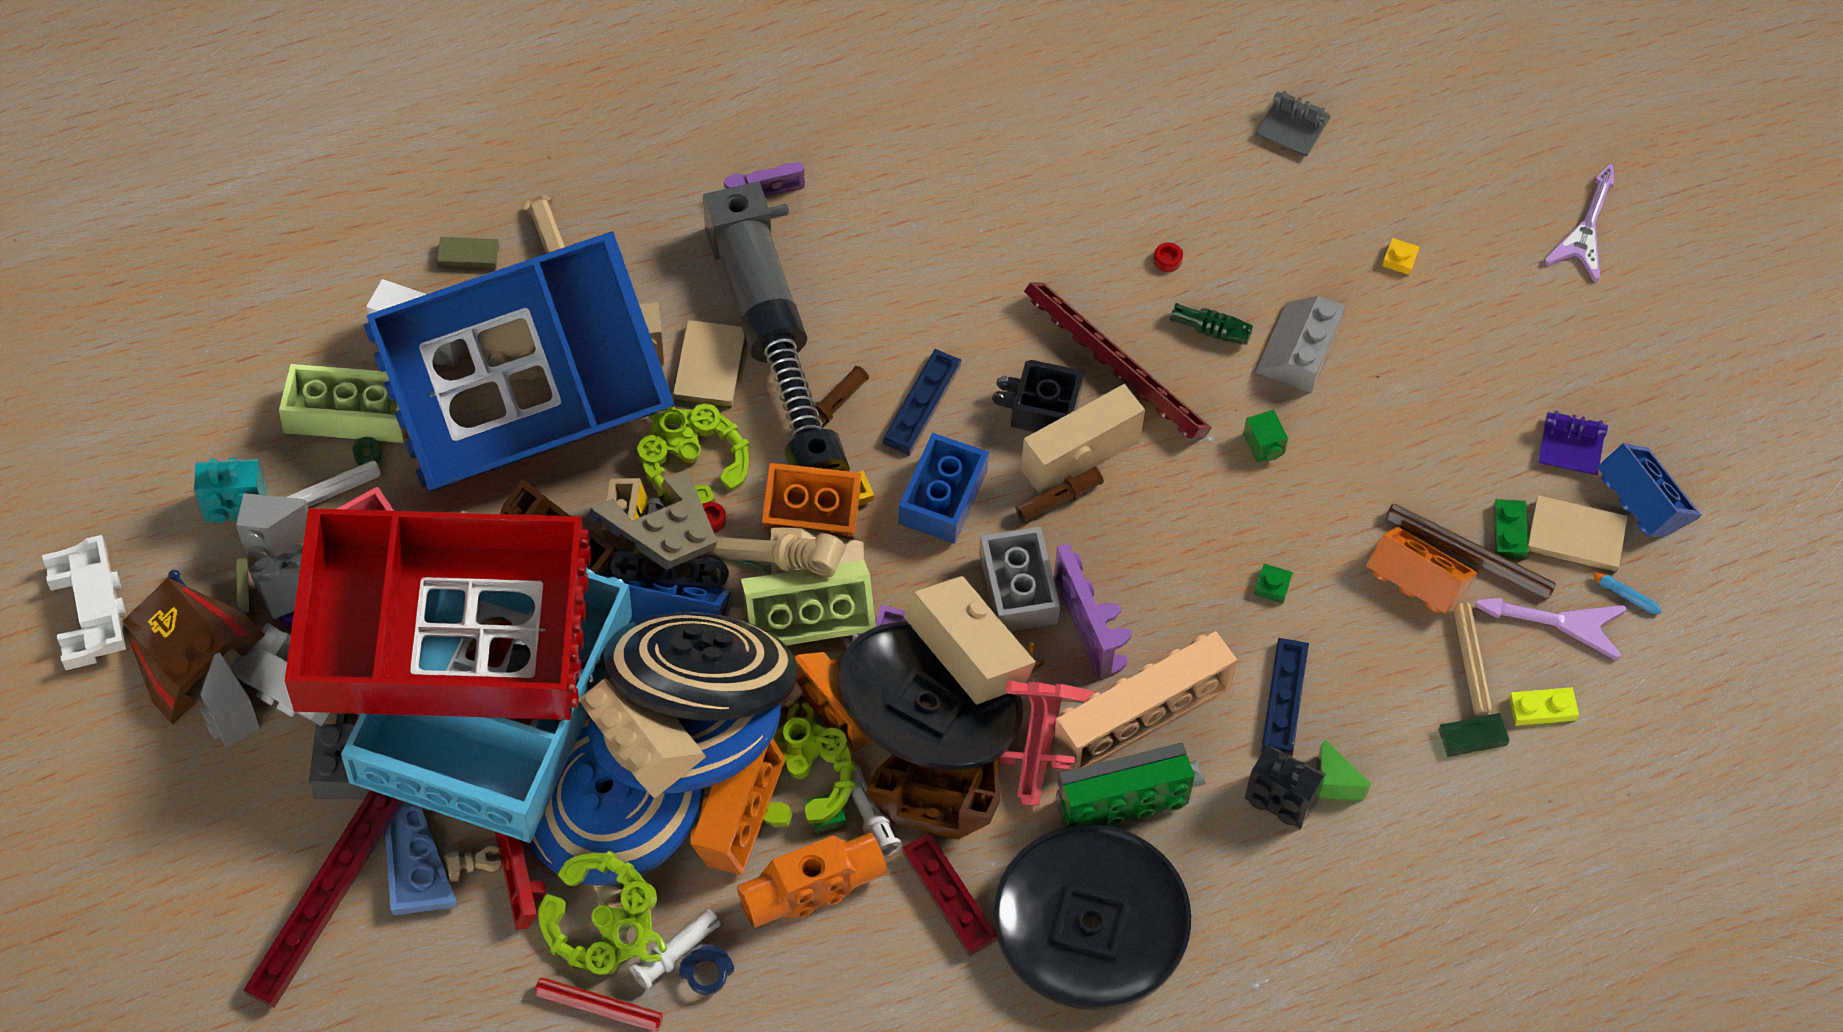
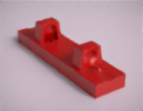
[495,832,547,930]

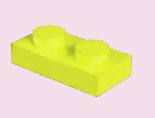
[1509,687,1579,726]

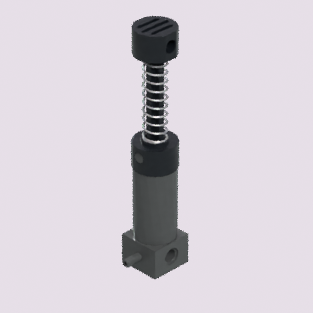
[703,181,850,472]

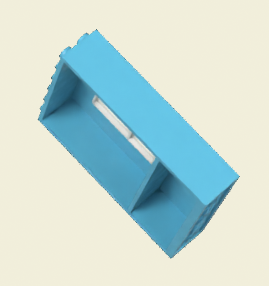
[341,568,632,843]

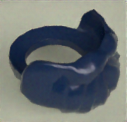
[679,944,734,995]

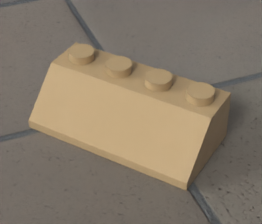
[579,679,706,799]

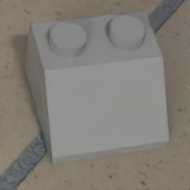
[236,493,308,560]
[200,652,260,747]

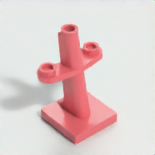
[998,680,1094,806]

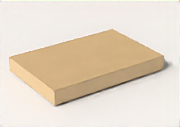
[673,320,745,407]
[1528,495,1628,572]

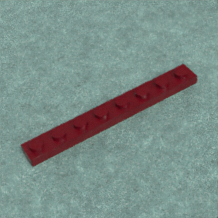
[1024,282,1212,439]
[243,790,404,1008]

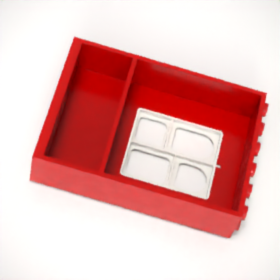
[284,508,591,720]

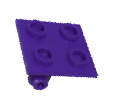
[1538,411,1608,476]

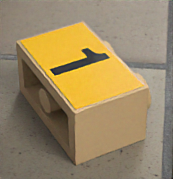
[601,478,648,550]

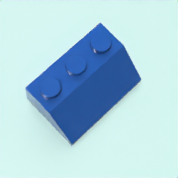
[1597,443,1702,537]

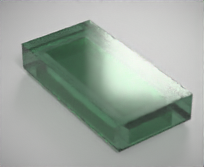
[1438,713,1510,757]

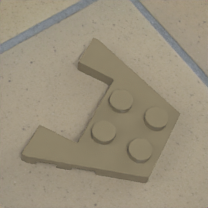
[588,470,718,570]

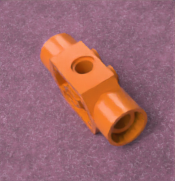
[737,832,887,928]

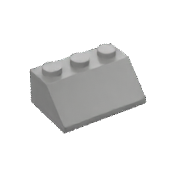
[1256,296,1345,393]

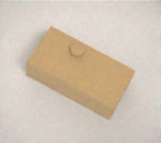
[1021,384,1145,494]
[904,576,1035,705]

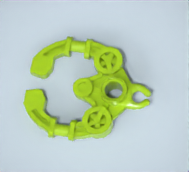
[637,403,750,504]
[763,702,856,828]
[539,851,667,976]

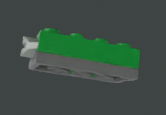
[1055,742,1206,827]

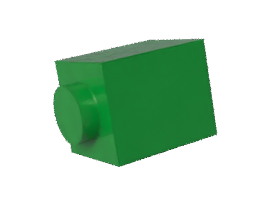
[1243,409,1288,462]

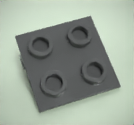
[1256,91,1331,157]

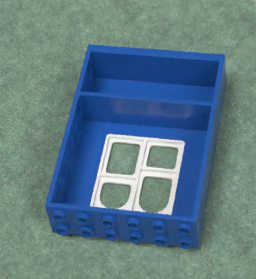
[363,231,675,492]

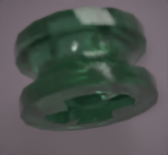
[352,437,381,466]

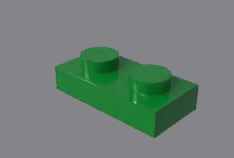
[1493,499,1528,559]

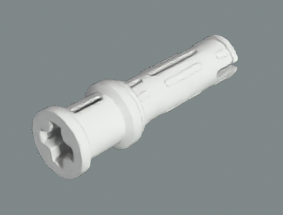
[851,765,902,858]
[629,909,721,990]

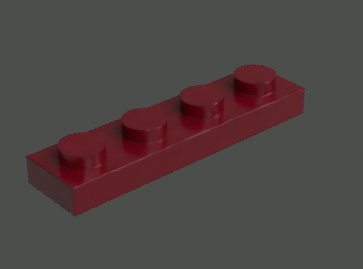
[902,833,998,957]

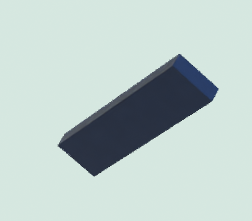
[883,349,962,456]
[1261,638,1309,757]

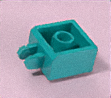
[194,457,267,523]

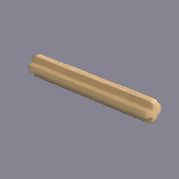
[1453,602,1492,717]

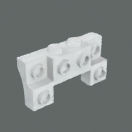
[42,535,126,671]
[230,623,330,726]

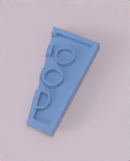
[385,801,458,916]

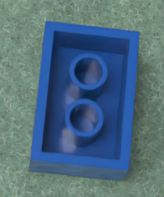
[898,432,989,544]

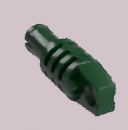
[1170,303,1253,345]

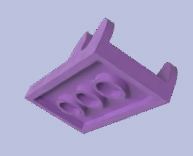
[1053,543,1132,680]

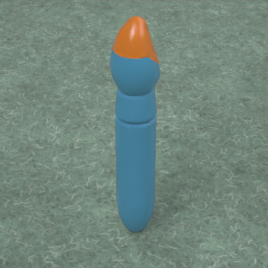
[1594,572,1661,614]

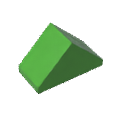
[1317,740,1371,801]

